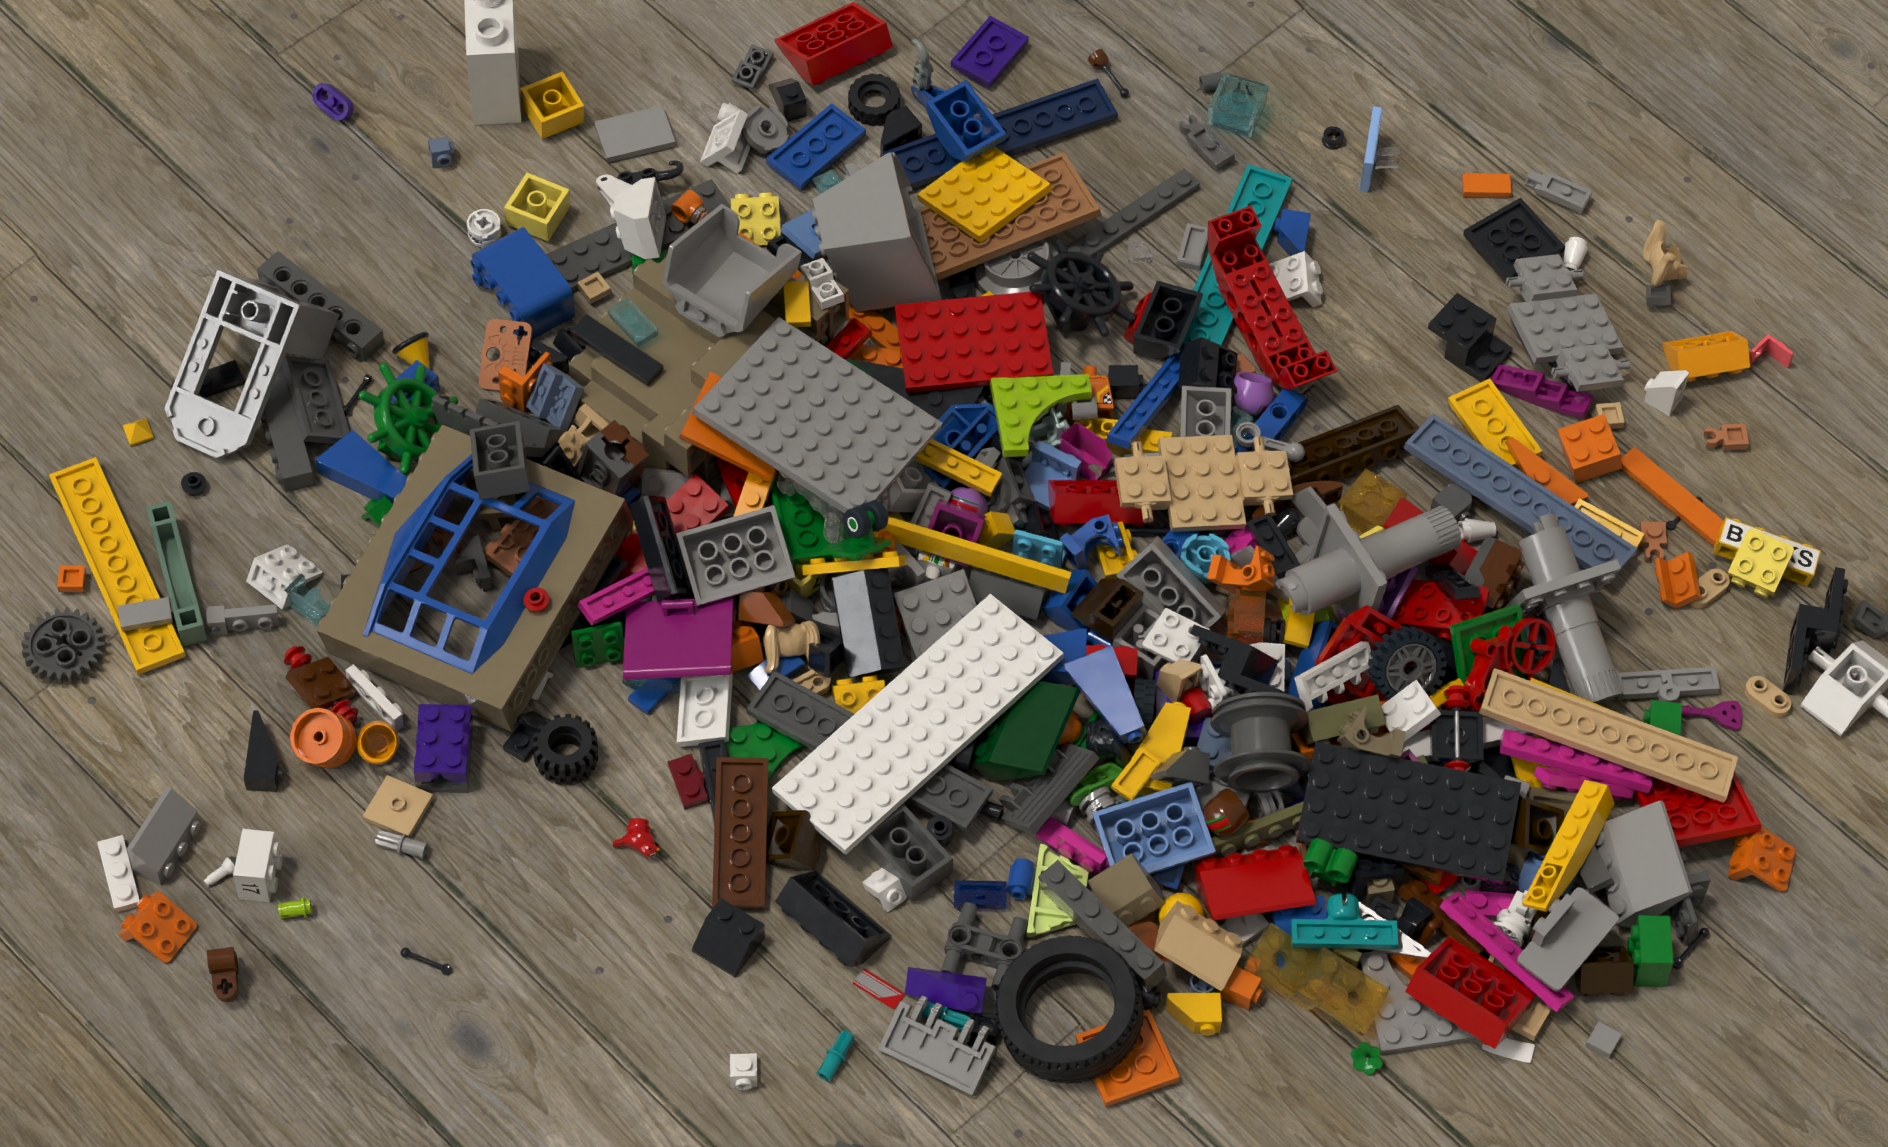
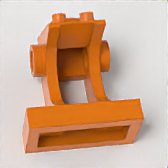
[1207,546,1275,595]

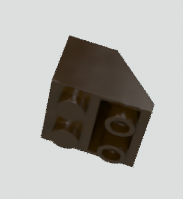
[1071,579,1144,642]

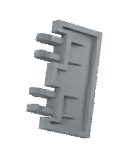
[878,996,997,1095]

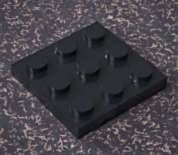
[1463,197,1565,282]

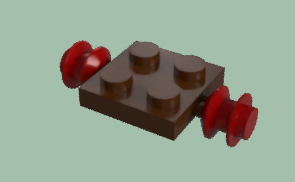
[284,646,358,724]

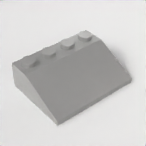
[676,505,795,606]
[1594,801,1693,928]

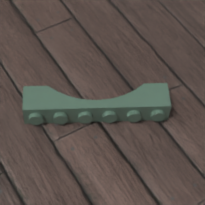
[146,501,207,647]

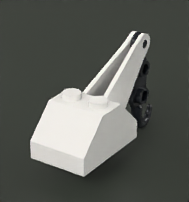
[596,160,684,259]

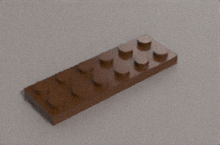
[712,757,768,910]

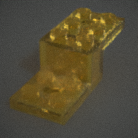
[1242,923,1390,1036]

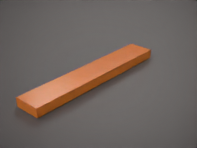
[1621,446,1723,546]

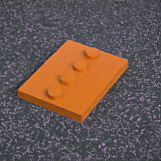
[679,372,776,482]

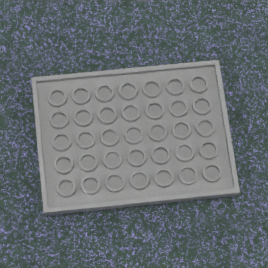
[692,317,943,514]

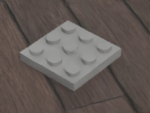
[893,569,977,660]

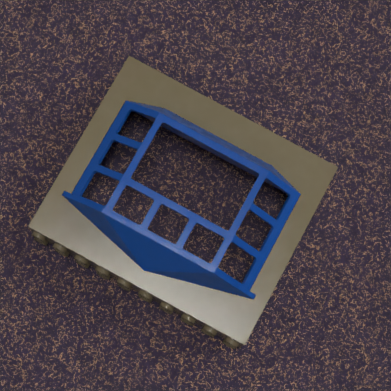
[317,425,634,732]

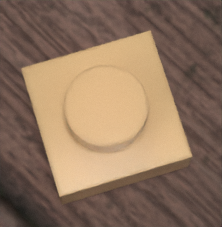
[577,272,611,304]
[1595,402,1625,429]

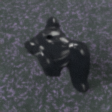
[1086,718,1132,770]

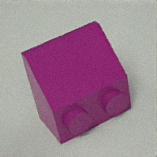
[922,499,987,567]

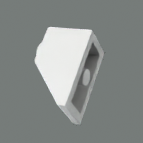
[1644,370,1689,416]

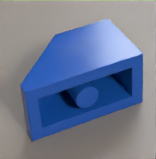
[1274,209,1311,256]

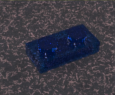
[954,880,1007,909]

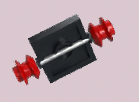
[1430,685,1484,771]

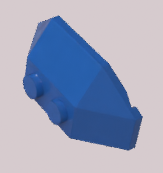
[923,403,998,488]

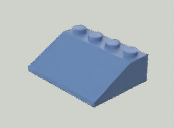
[1092,781,1216,874]

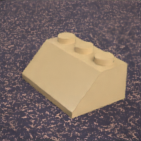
[1154,901,1244,991]

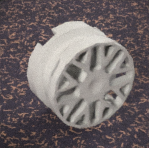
[467,209,501,247]
[1493,909,1532,948]

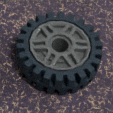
[1368,626,1447,700]

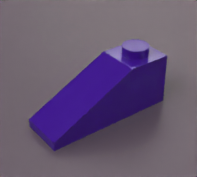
[905,967,987,1013]

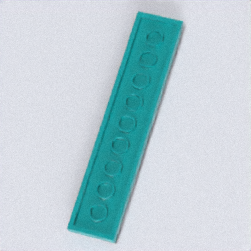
[1180,164,1293,352]

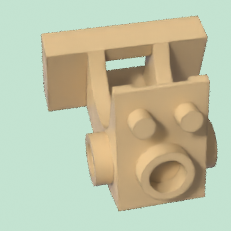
[558,403,609,467]

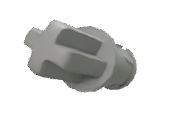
[375,830,428,859]

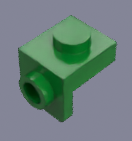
[361,495,393,528]

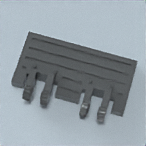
[999,743,1100,834]

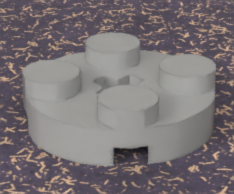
[741,105,789,154]

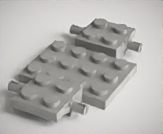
[1506,254,1630,392]

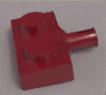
[667,753,709,810]

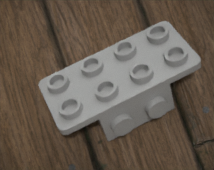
[1517,887,1619,992]

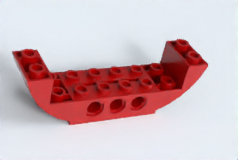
[1207,206,1337,389]

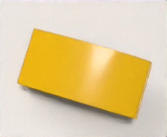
[1283,598,1315,649]

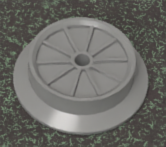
[975,239,1059,295]

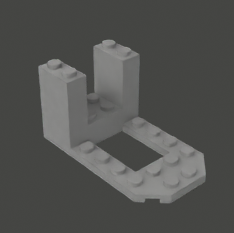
[164,270,340,459]

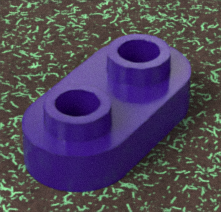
[312,83,354,120]

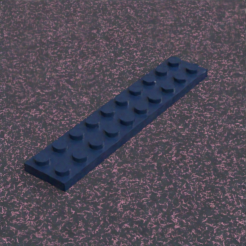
[882,78,1118,189]

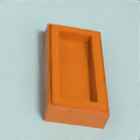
[1462,173,1511,198]

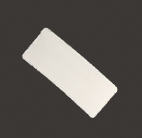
[1482,1038,1535,1063]

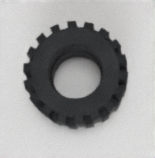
[533,714,599,785]

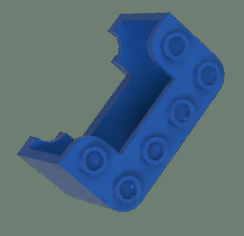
[470,227,575,339]

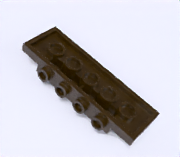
[1287,405,1420,486]

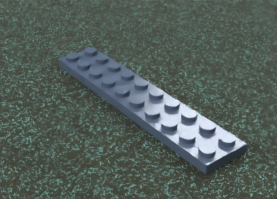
[1404,414,1638,585]

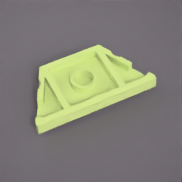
[1026,844,1089,938]

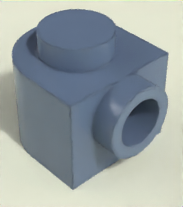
[428,137,455,168]

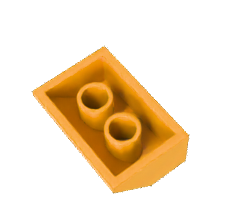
[1662,331,1750,382]

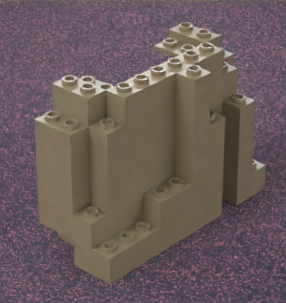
[569,256,849,485]

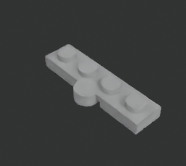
[1616,667,1720,703]

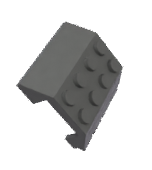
[431,394,566,460]

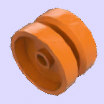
[290,708,357,769]

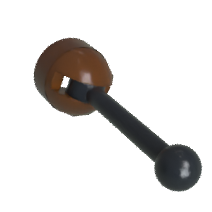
[1088,49,1129,97]

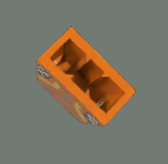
[1066,366,1114,421]

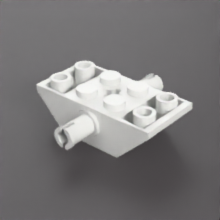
[1800,640,1888,737]

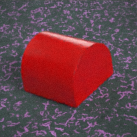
[1180,687,1212,723]

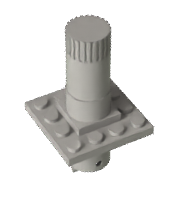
[1275,503,1461,616]
[1504,513,1624,705]

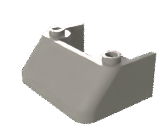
[1230,486,1327,602]

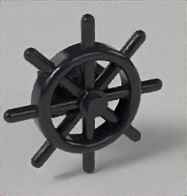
[1027,238,1136,337]

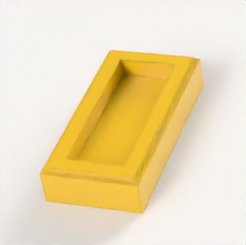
[783,281,811,327]
[1111,747,1163,801]

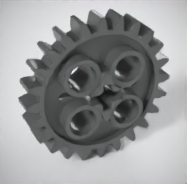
[21,607,106,685]

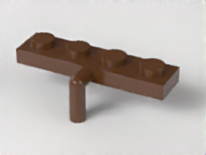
[1397,878,1487,956]

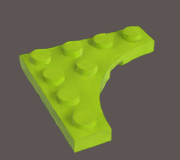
[990,374,1092,457]

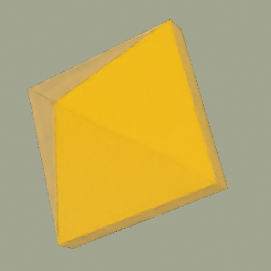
[122,418,154,447]

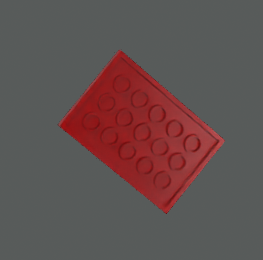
[895,292,1053,393]

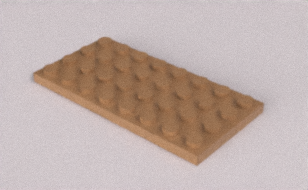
[920,152,1101,280]

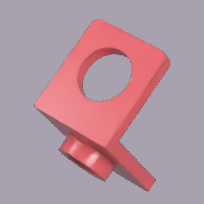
[1749,334,1794,368]

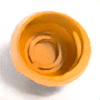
[357,720,400,765]

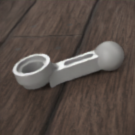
[1235,422,1305,462]

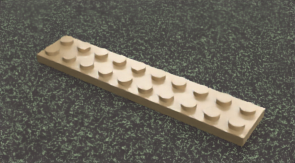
[1479,668,1738,803]

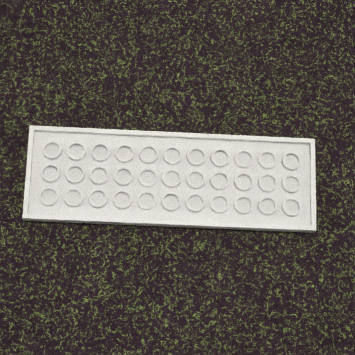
[772,594,1064,855]

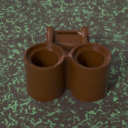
[207,947,239,1002]

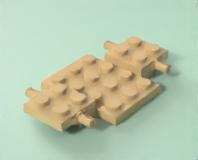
[1114,435,1293,532]

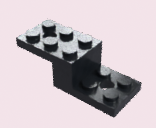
[1782,567,1848,695]
[1190,625,1287,695]

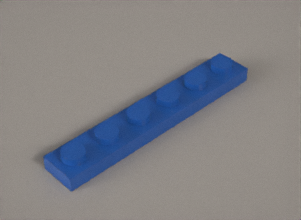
[1107,352,1181,449]

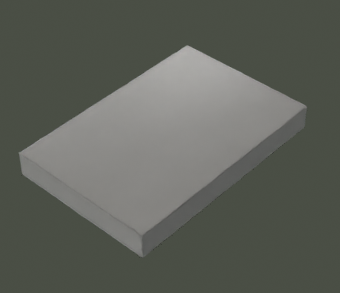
[594,105,676,163]

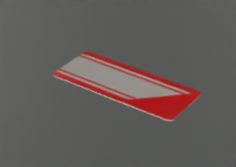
[853,969,905,1009]

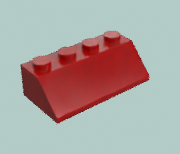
[1048,480,1153,527]

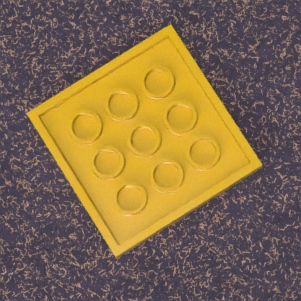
[917,147,1052,243]

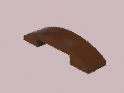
[1251,481,1343,520]

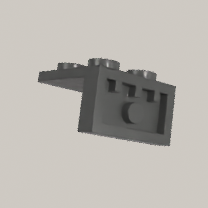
[1669,871,1711,945]

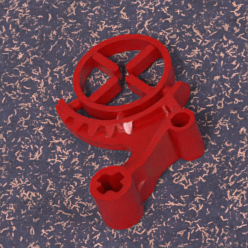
[1463,617,1556,711]

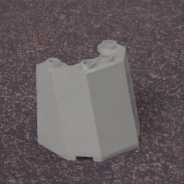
[662,204,802,337]

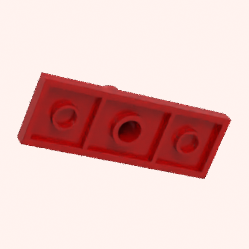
[612,473,731,585]

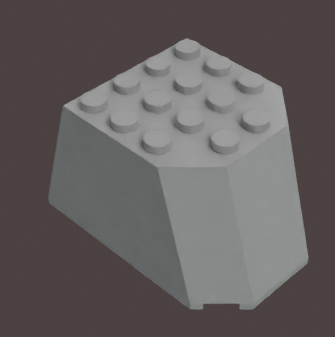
[811,152,942,312]

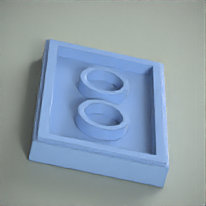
[1360,106,1382,192]

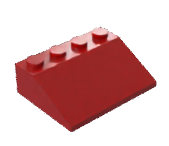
[774,2,893,85]
[1194,845,1316,920]
[1405,936,1537,1049]

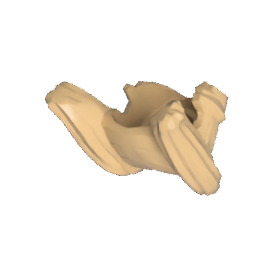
[1643,219,1688,287]
[763,620,820,674]

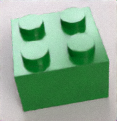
[1627,915,1673,987]

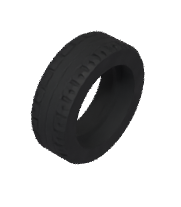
[995,935,1144,1084]

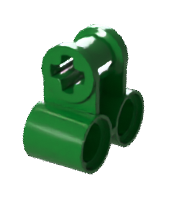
[1302,838,1358,887]

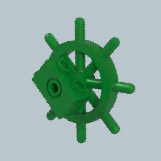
[359,362,458,475]

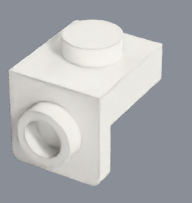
[862,868,907,912]

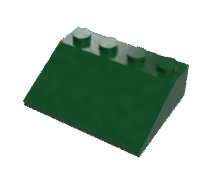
[971,681,1080,782]

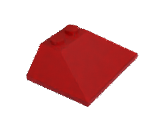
[1315,605,1410,705]

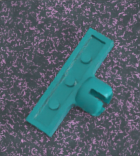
[1290,893,1398,949]

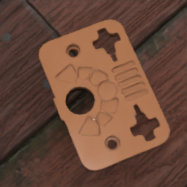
[479,319,532,391]

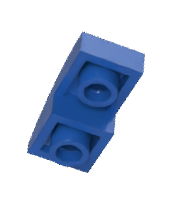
[747,656,805,690]

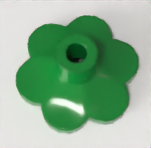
[1351,1042,1383,1075]

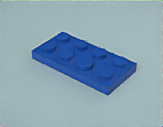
[766,103,866,190]

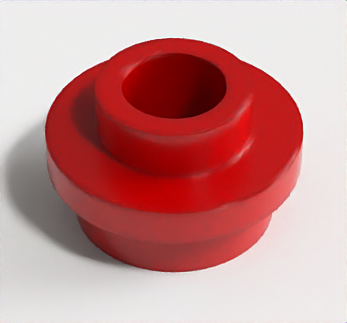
[523,587,550,613]

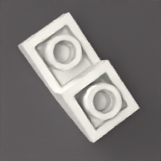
[800,258,845,310]

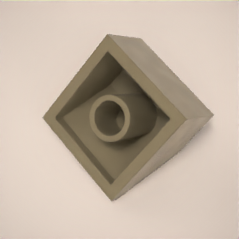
[1088,853,1165,927]

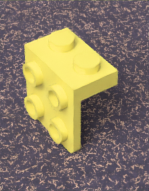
[730,192,781,246]
[1728,528,1794,598]

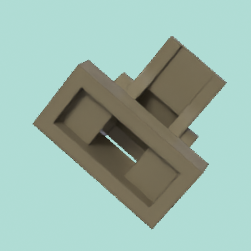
[1337,706,1406,758]

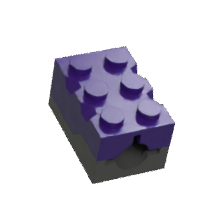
[414,704,473,793]

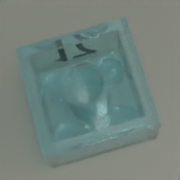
[1207,72,1268,138]

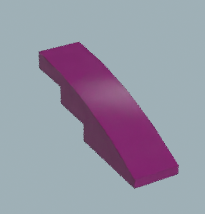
[1491,364,1594,419]

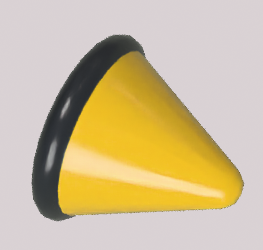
[392,332,430,369]

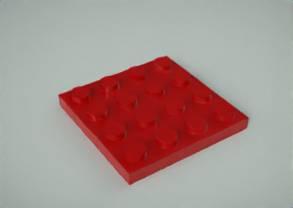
[1634,771,1761,847]

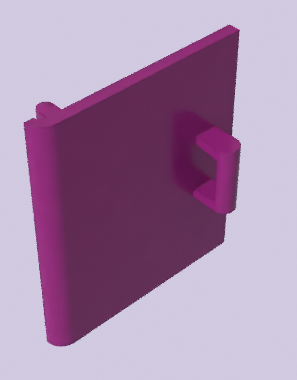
[623,597,734,680]

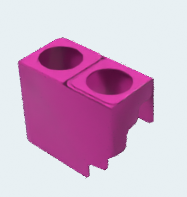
[1060,423,1112,480]

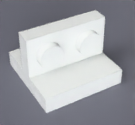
[700,109,751,174]

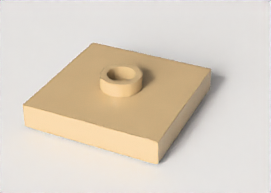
[362,775,433,838]

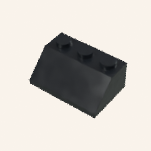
[1133,281,1203,360]

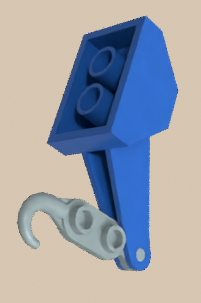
[911,39,1006,162]

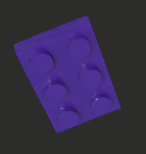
[951,16,1029,88]

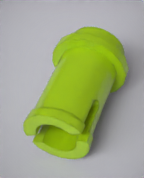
[278,897,313,920]

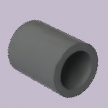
[1199,72,1224,92]

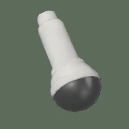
[203,856,236,886]

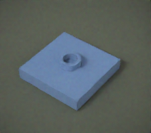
[781,208,822,260]

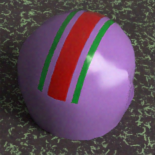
[1234,372,1274,416]
[948,487,988,515]

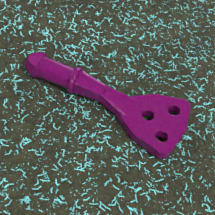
[1682,701,1742,731]

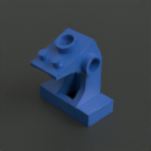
[1059,514,1125,571]

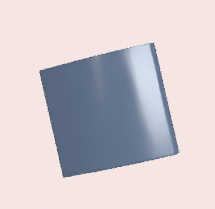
[526,363,584,431]

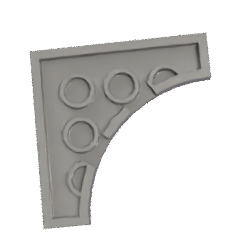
[1360,951,1479,1055]

